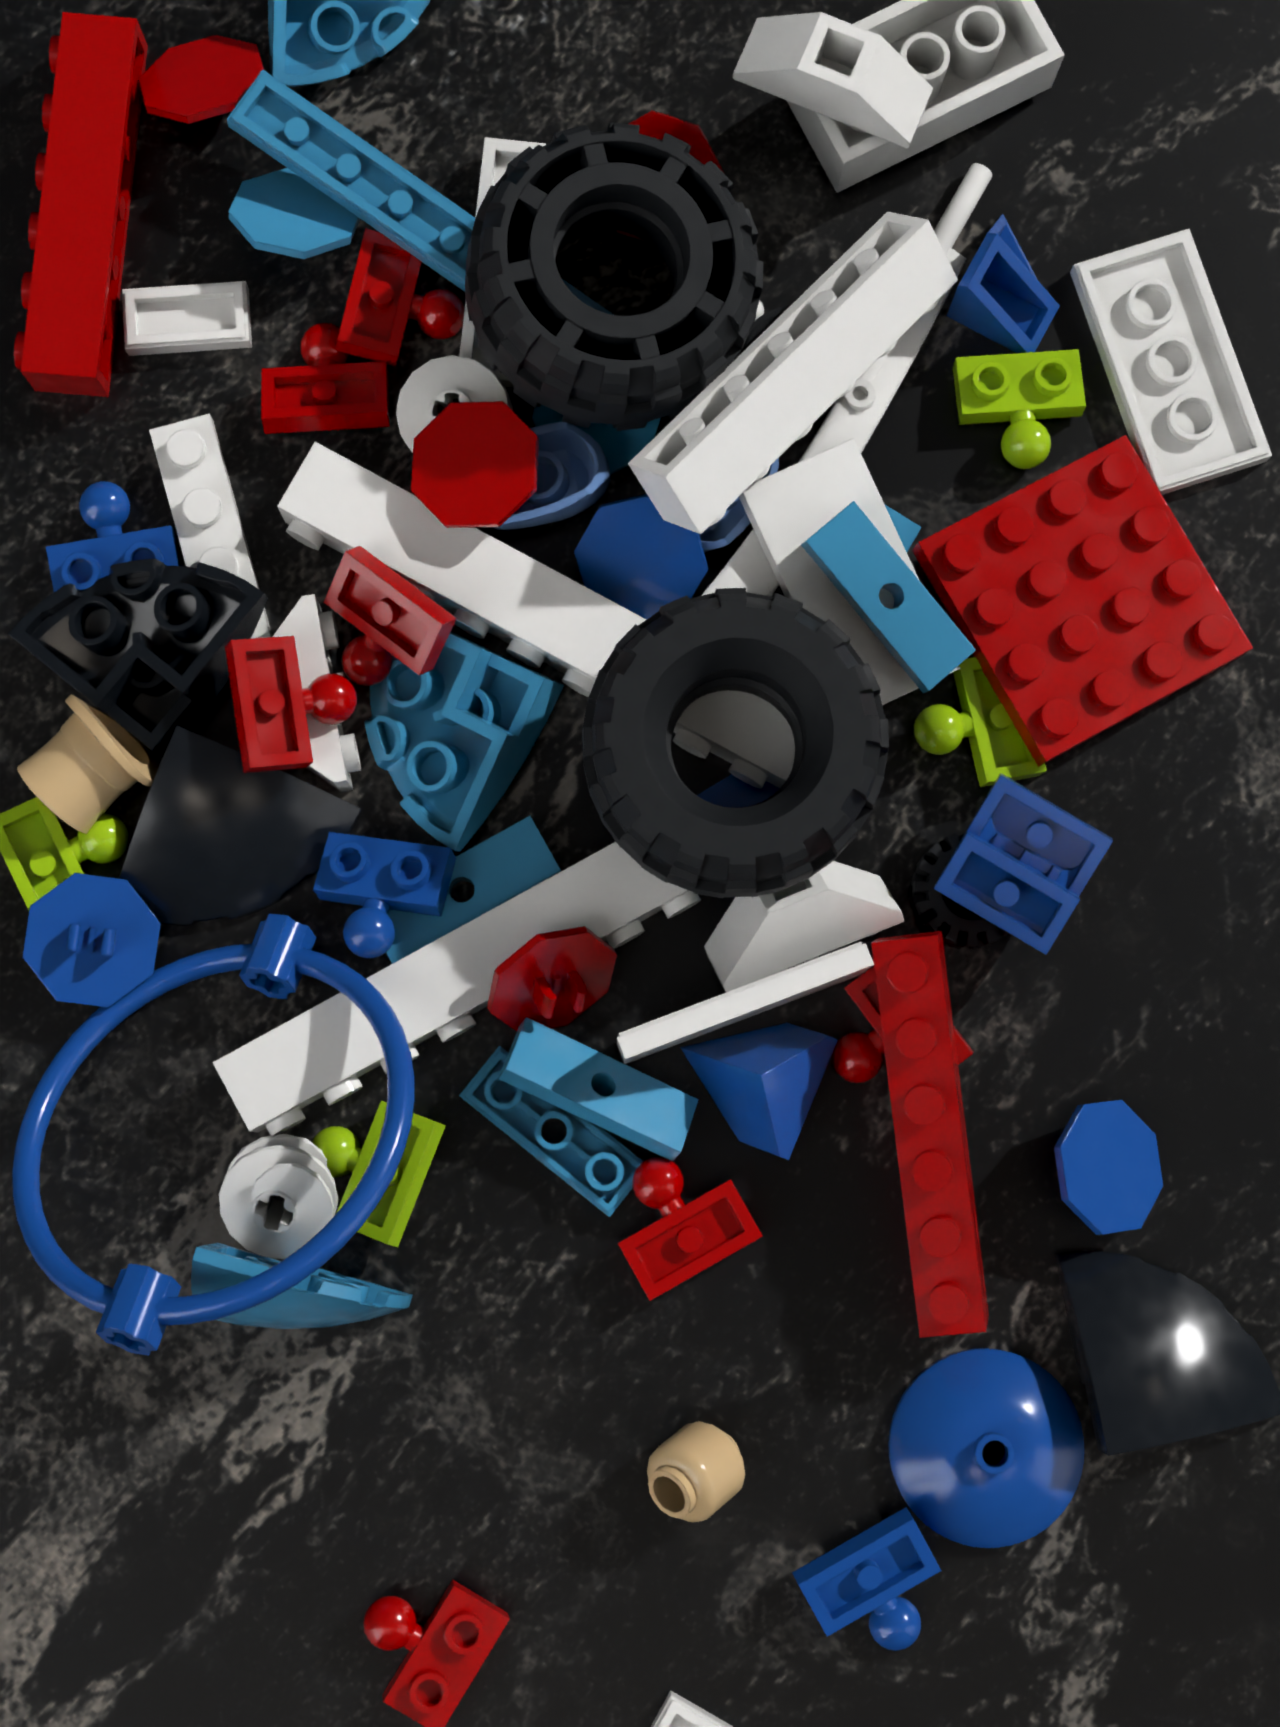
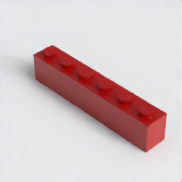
[14,12,148,397]
[871,931,989,1338]

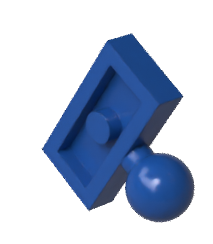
[46,481,181,592]
[313,832,456,959]
[792,1507,942,1651]

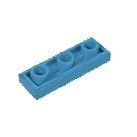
[801,501,976,693]
[386,816,561,964]
[499,1017,699,1161]
[459,1046,643,1217]

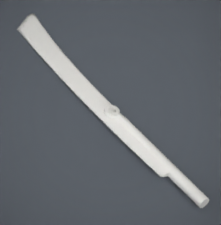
[701,163,993,596]

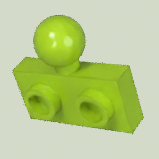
[953,349,1086,469]
[914,657,1047,787]
[0,797,129,910]
[312,1100,446,1247]

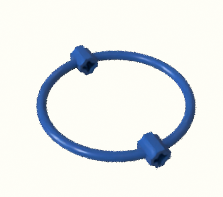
[12,914,415,1356]

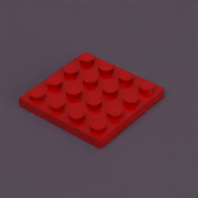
[912,435,1253,767]

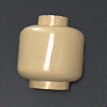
[647,1421,745,1523]

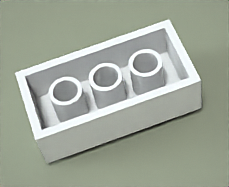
[786,0,1065,193]

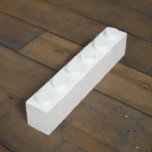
[628,212,958,534]

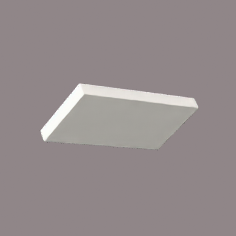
[1070,229,1272,495]
[739,438,960,705]
[616,941,874,1064]

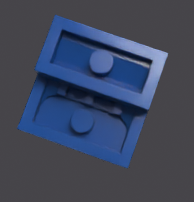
[934,773,1113,955]

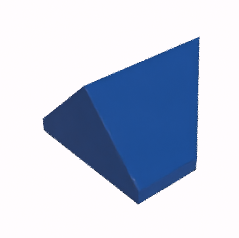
[946,214,1060,353]
[680,1023,838,1160]

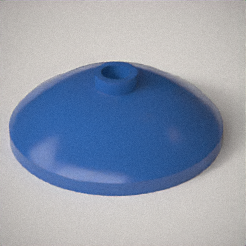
[888,1348,1085,1548]

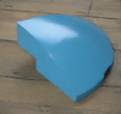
[268,0,431,87]
[364,632,564,852]
[191,1243,413,1329]

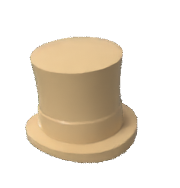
[17,694,159,834]

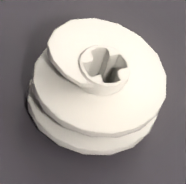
[396,355,513,453]
[219,1134,338,1259]

